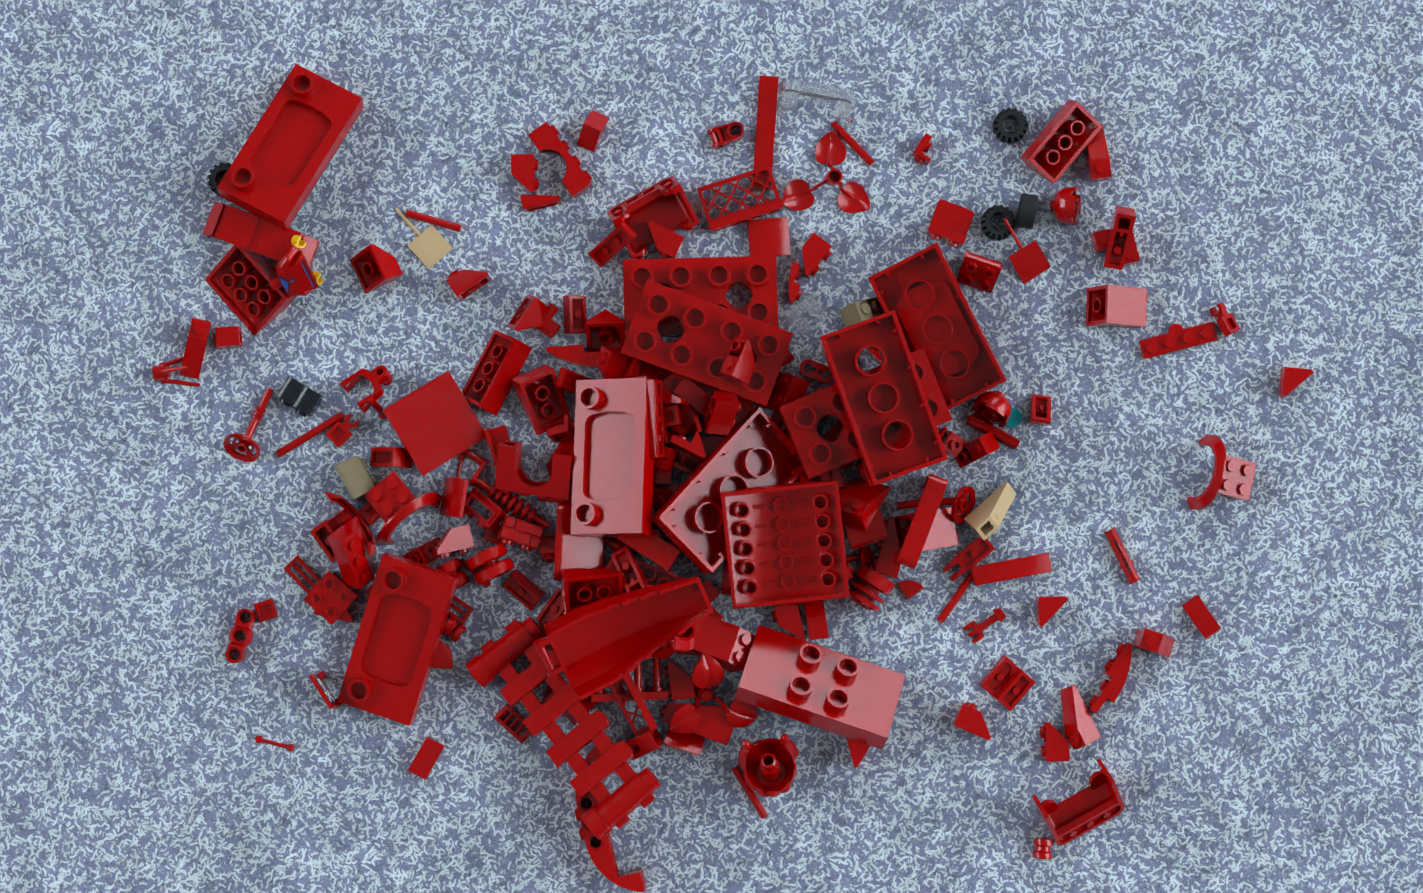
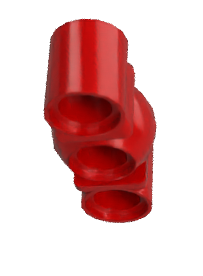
[225,609,256,663]

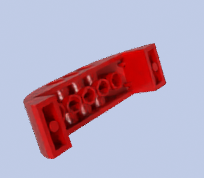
[574,736,646,892]

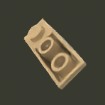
[964,481,1016,541]

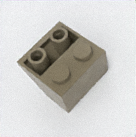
[839,296,885,327]

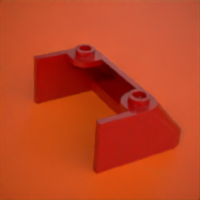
[1032,759,1124,845]

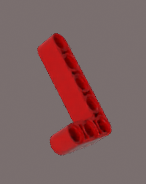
[896,473,948,569]

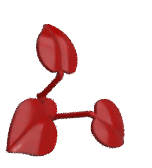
[781,130,870,213]
[669,653,759,734]

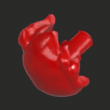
[738,733,799,797]

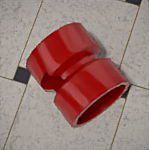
[436,558,470,589]

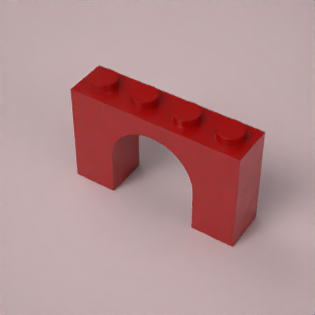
[495,440,574,502]

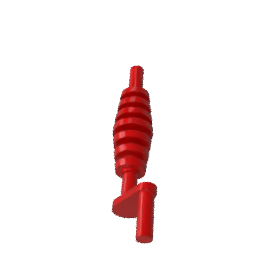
[462,449,551,529]

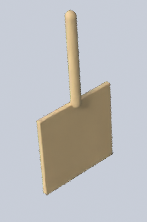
[395,208,453,269]

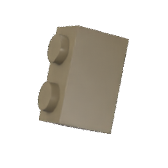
[334,455,379,501]

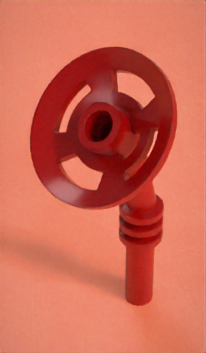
[223,387,274,462]
[896,486,975,523]

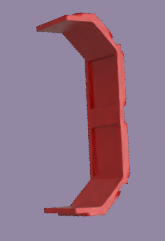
[202,202,320,268]

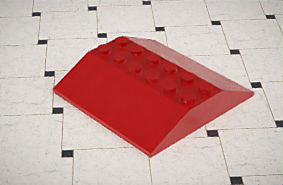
[720,480,850,609]

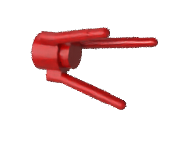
[152,357,200,387]

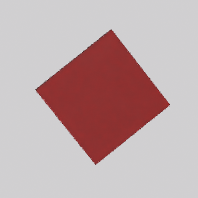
[382,370,486,476]

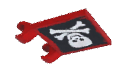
[309,671,343,710]

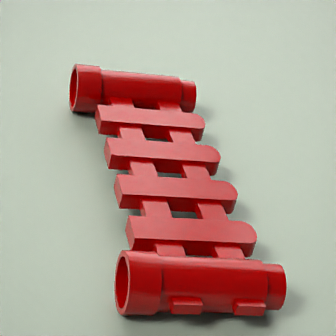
[465,616,662,840]

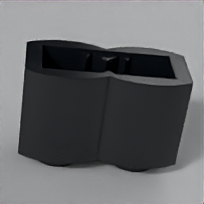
[277,376,324,417]

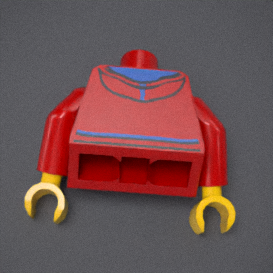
[269,235,323,296]

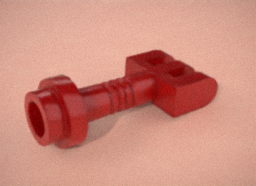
[963,608,1006,644]

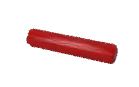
[966,414,1020,449]

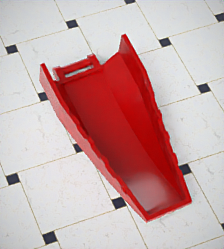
[533,576,714,700]

